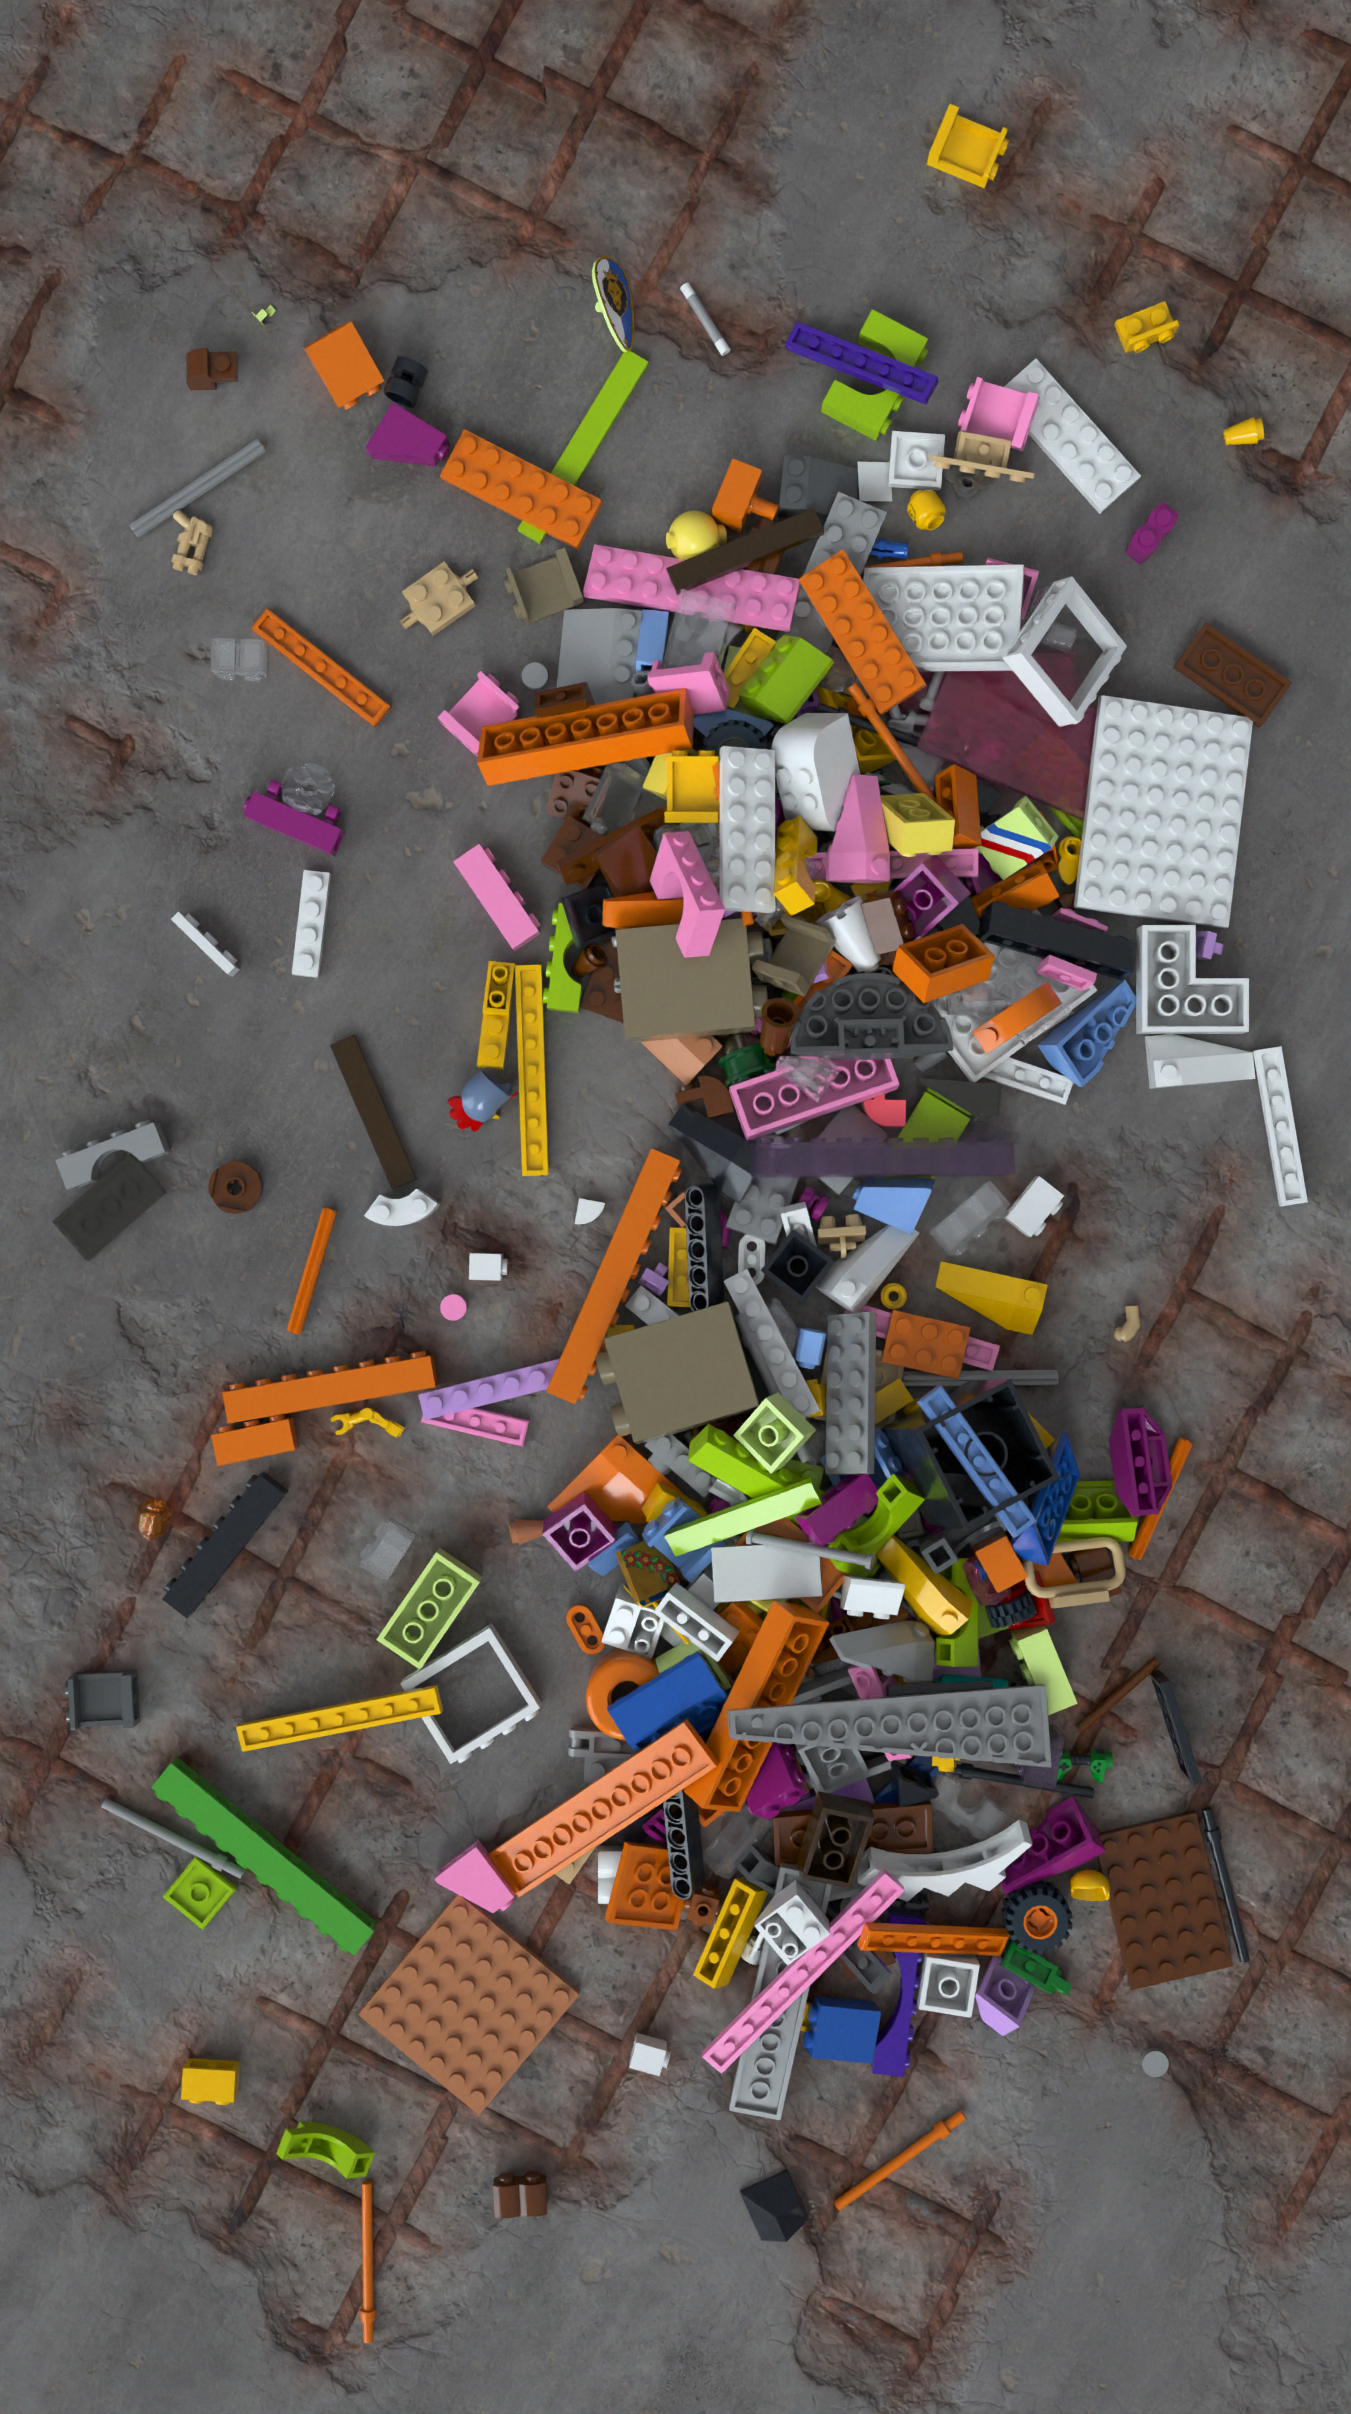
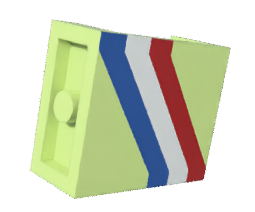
[975,796,1059,880]

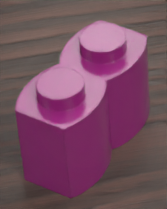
[1125,502,1179,564]

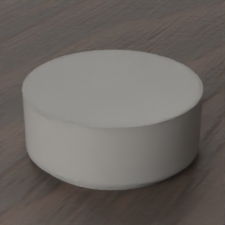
[522,662,549,691]
[1141,2048,1169,2077]

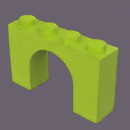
[821,309,929,441]

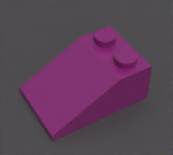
[893,855,971,940]

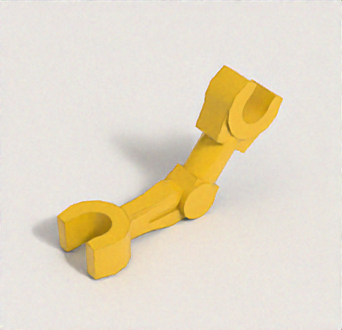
[331,1407,405,1438]

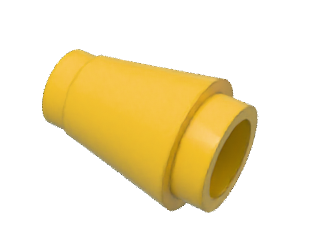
[1223,417,1264,446]

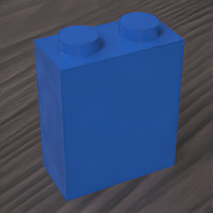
[803,1996,881,2064]

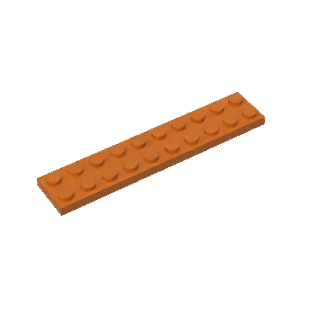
[488,1719,719,1898]

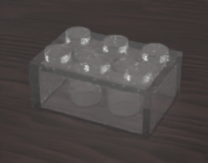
[662,589,737,669]

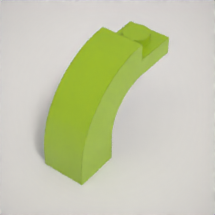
[276,2121,375,2179]

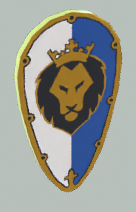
[592,256,634,352]

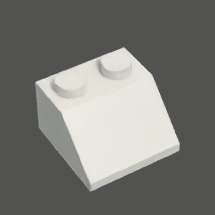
[840,1575,905,1619]

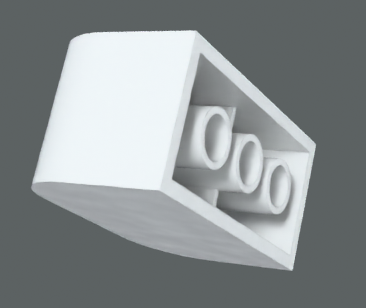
[771,713,860,832]

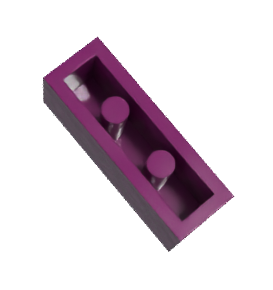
[795,1474,878,1546]

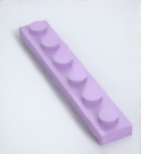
[418,1358,560,1420]

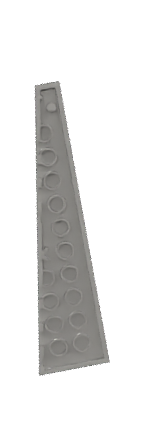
[727,1684,1052,1768]

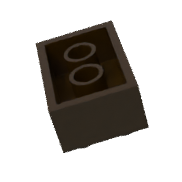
[796,1791,875,1889]

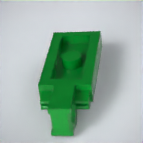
[999,1941,1072,1995]

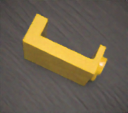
[927,104,1010,189]
[665,751,720,823]

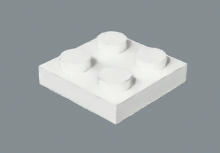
[888,431,945,491]

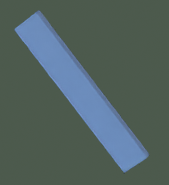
[917,1385,1037,1538]

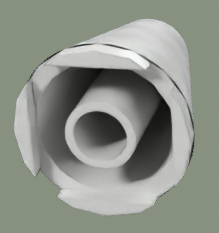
[815,896,881,973]

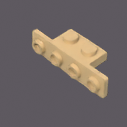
[928,431,1035,483]

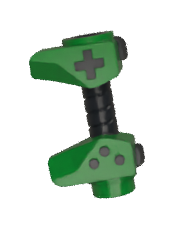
[1052,1748,1113,1783]

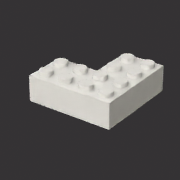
[1136,925,1249,1034]

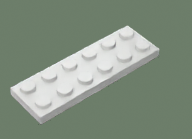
[1004,359,1141,514]
[720,746,775,913]

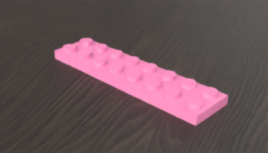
[583,544,801,632]

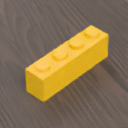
[693,1877,768,1989]

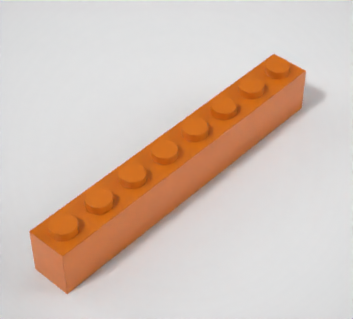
[222,1351,438,1424]

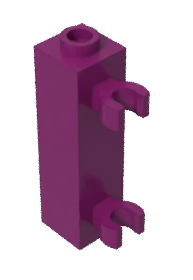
[243,780,345,857]

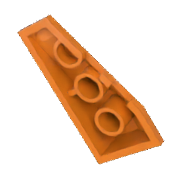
[602,892,684,929]

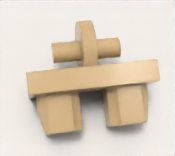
[817,1214,866,1258]

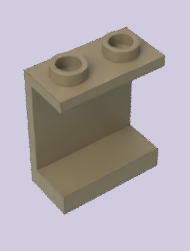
[503,547,584,625]
[752,914,836,996]

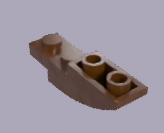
[811,1602,909,1665]

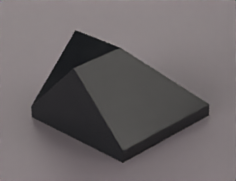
[760,1229,835,1303]
[740,2169,809,2242]

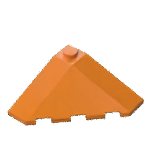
[547,1434,688,1524]

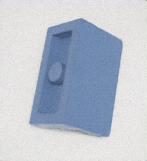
[588,1522,642,1576]

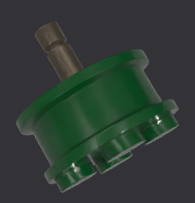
[718,1033,781,1088]

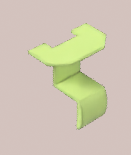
[252,305,276,326]

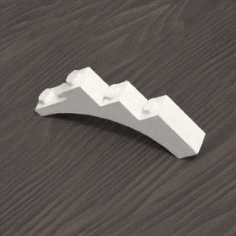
[857,1820,1032,1902]

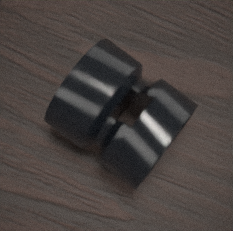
[383,356,428,408]

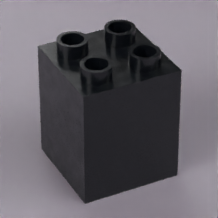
[881,1379,1060,1530]

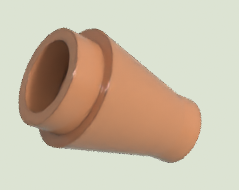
[509,1519,544,1545]

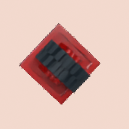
[984,1571,1056,1631]

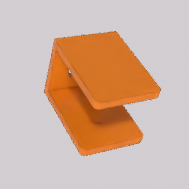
[973,1530,1028,1593]

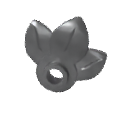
[943,464,994,501]

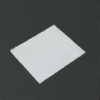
[857,462,892,502]

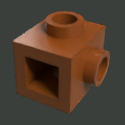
[683,1885,723,1927]

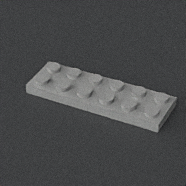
[776,491,887,656]
[825,1312,876,1475]

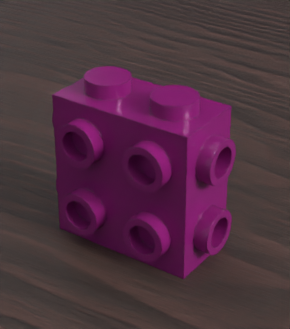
[746,1742,808,1819]

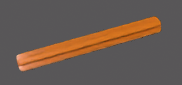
[287,1207,337,1334]
[1128,1438,1193,1560]

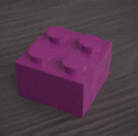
[542,1491,617,1572]

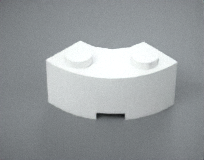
[364,1189,441,1226]

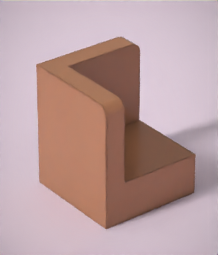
[665,1191,686,1228]

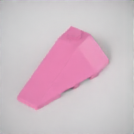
[826,774,890,885]

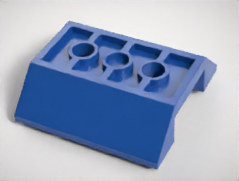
[607,1651,731,1752]

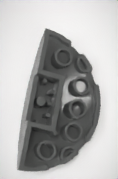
[790,973,954,1060]

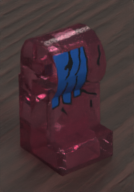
[962,1554,1012,1605]

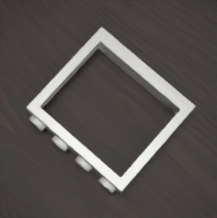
[1003,576,1127,727]
[400,1623,542,1764]

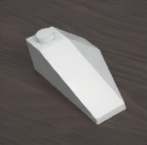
[1145,1034,1255,1089]
[815,1225,919,1313]

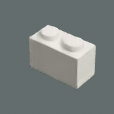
[1003,1176,1064,1237]

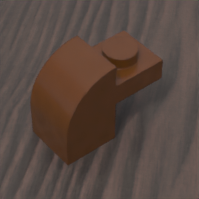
[186,348,239,390]
[675,1076,734,1118]

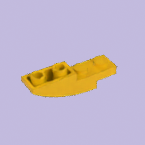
[477,961,515,1070]

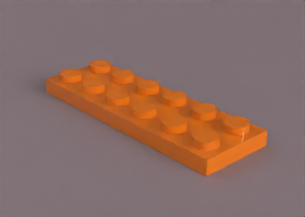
[440,429,603,550]
[798,549,927,715]

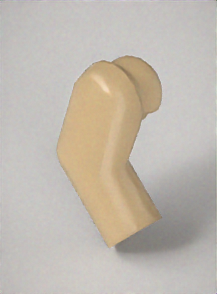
[1114,1305,1140,1342]

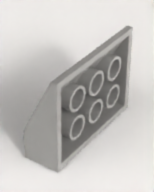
[557,608,642,705]

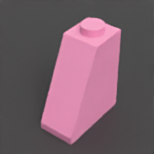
[434,1840,515,1913]

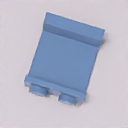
[642,1496,728,1583]

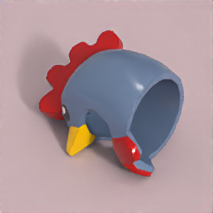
[448,1070,518,1132]

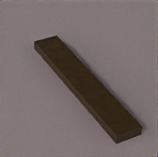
[666,508,824,595]
[330,1035,417,1190]

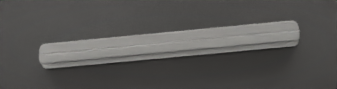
[130,439,266,537]
[902,1370,1059,1387]

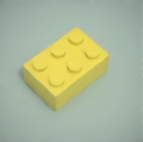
[881,793,955,857]

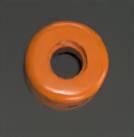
[586,1648,660,1740]

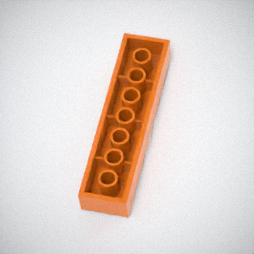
[477,688,694,786]
[684,1601,830,1812]

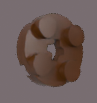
[208,1161,263,1214]

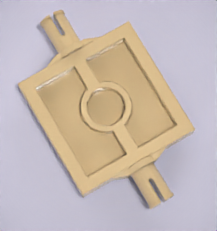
[399,561,478,636]

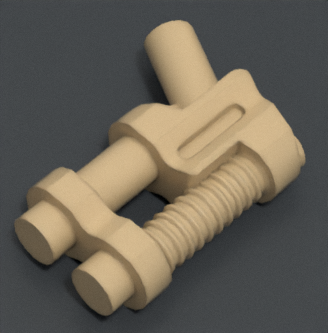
[171,510,213,575]

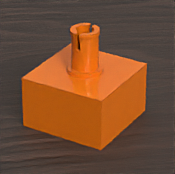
[712,458,779,535]

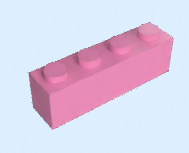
[453,844,541,952]

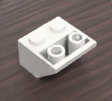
[602,1583,664,1659]
[754,1880,830,1966]

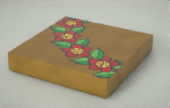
[615,1540,680,1603]

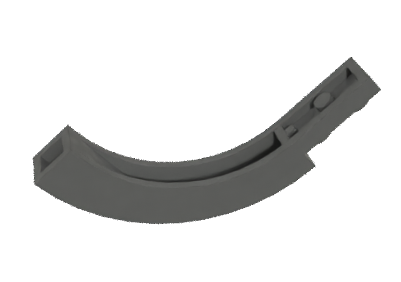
[734,1843,893,1994]

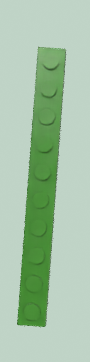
[151,1757,378,1955]

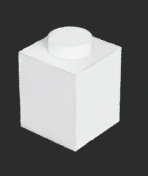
[469,1253,508,1281]
[629,2033,670,2076]

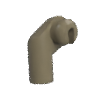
[723,1033,761,1055]

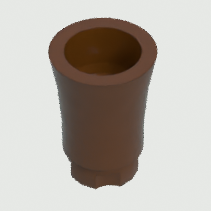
[760,998,799,1056]

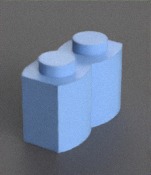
[793,1327,826,1369]

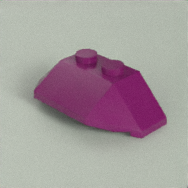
[1109,1408,1172,1516]

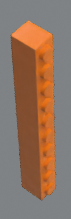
[546,1148,682,1404]

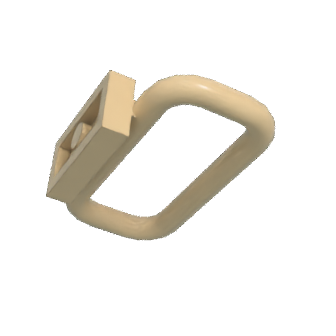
[1022,1537,1126,1608]

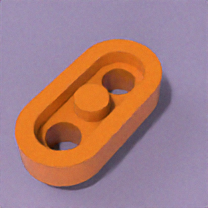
[566,1604,605,1655]

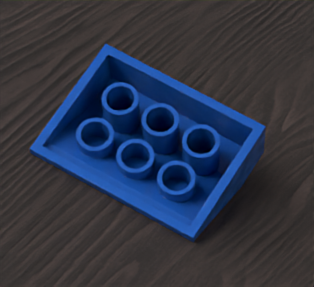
[1011,1433,1080,1566]

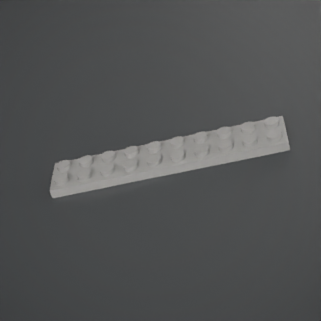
[729,1863,832,2120]

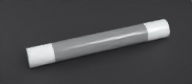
[680,282,731,356]

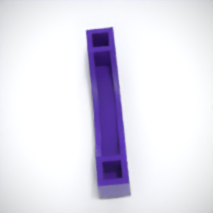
[870,1910,926,2077]

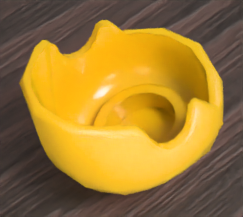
[1069,1869,1110,1901]

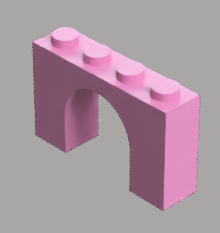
[650,831,725,958]

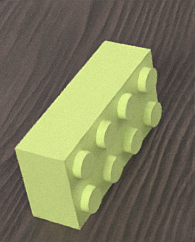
[376,1548,483,1669]

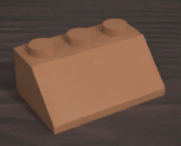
[641,1035,723,1085]

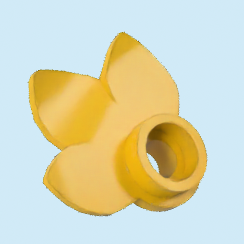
[1058,836,1081,885]

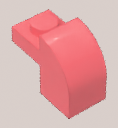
[862,1094,906,1128]

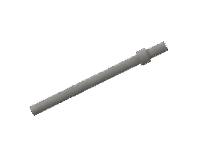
[734,1313,811,1463]
[101,1798,246,1879]

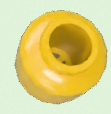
[907,489,946,531]

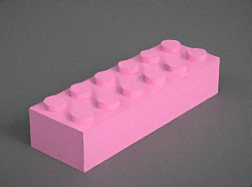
[729,1057,899,1141]

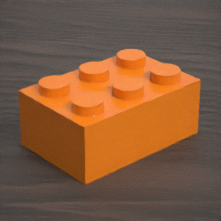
[893,924,995,1003]

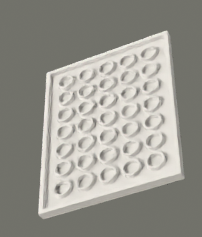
[1074,695,1253,928]

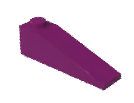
[1000,1796,1106,1894]

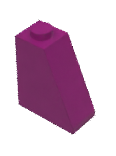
[365,403,450,466]

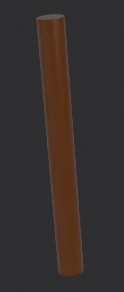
[1076,1656,1161,1733]

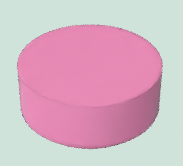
[440,1294,467,1321]

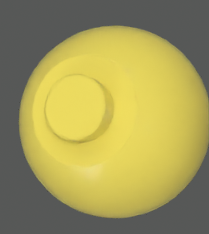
[666,510,727,561]

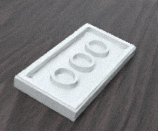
[711,1542,822,1603]

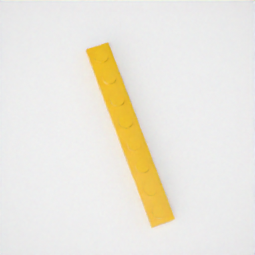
[515,965,549,1176]
[236,1685,443,1752]

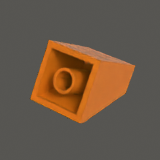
[303,321,384,410]

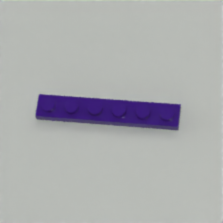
[785,322,939,405]

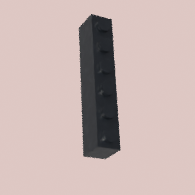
[978,901,1137,980]
[162,1472,288,1619]

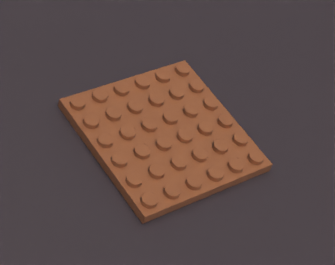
[358,1894,580,2115]

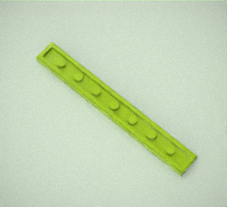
[518,351,649,545]

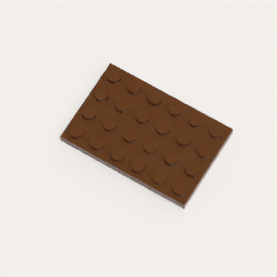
[1097,1810,1233,1990]

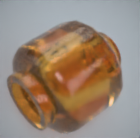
[134,1499,171,1540]

